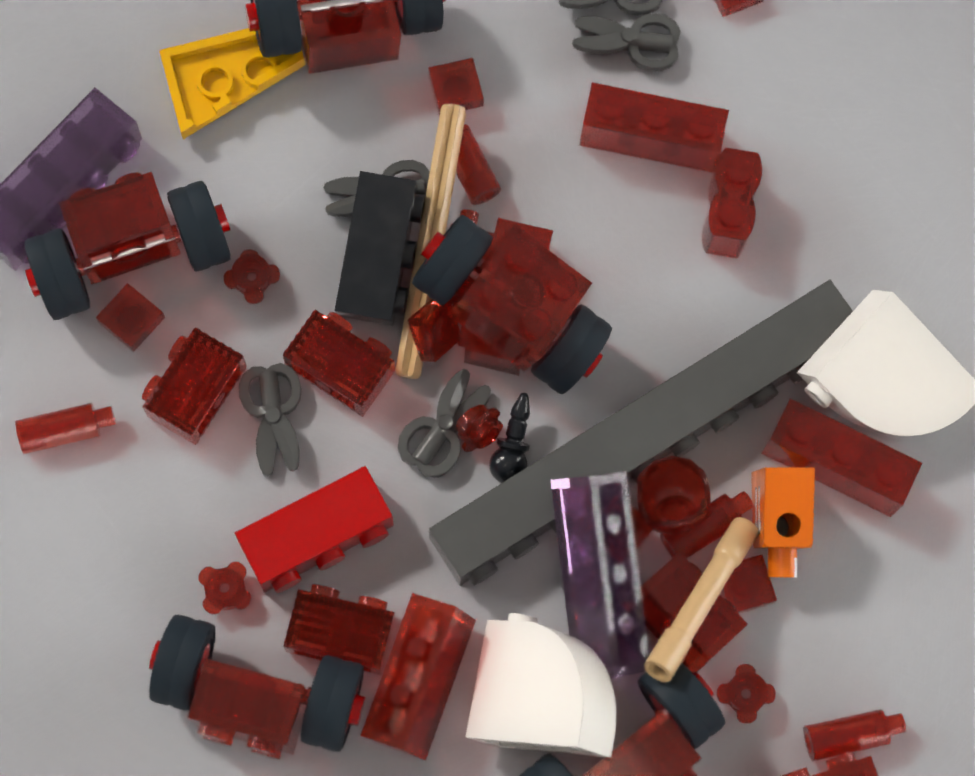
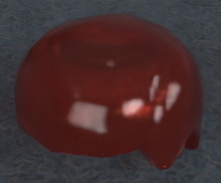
[637,456,711,535]

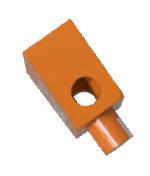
[751,467,815,578]

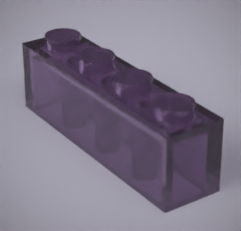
[0,88,142,271]
[550,471,649,679]

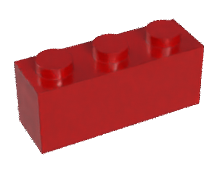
[234,465,394,593]

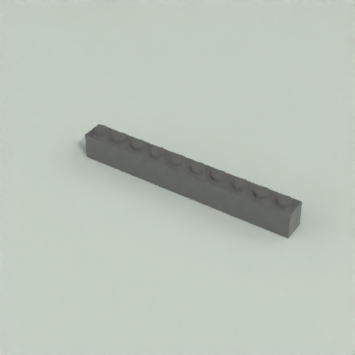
[429,279,853,586]

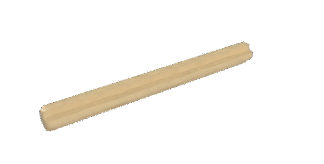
[395,104,466,379]

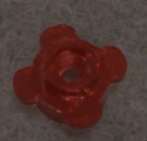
[224,249,280,304]
[456,405,503,452]
[198,562,251,615]
[716,664,776,724]

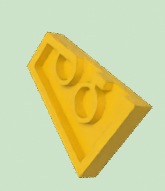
[159,28,305,139]

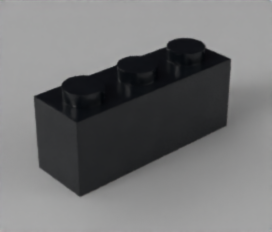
[334,171,425,326]

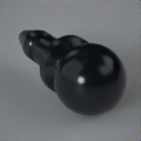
[489,393,530,483]

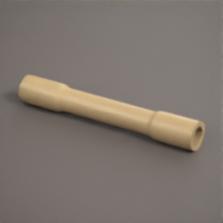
[644,517,759,682]

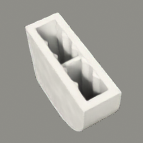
[797,290,975,436]
[465,613,616,758]

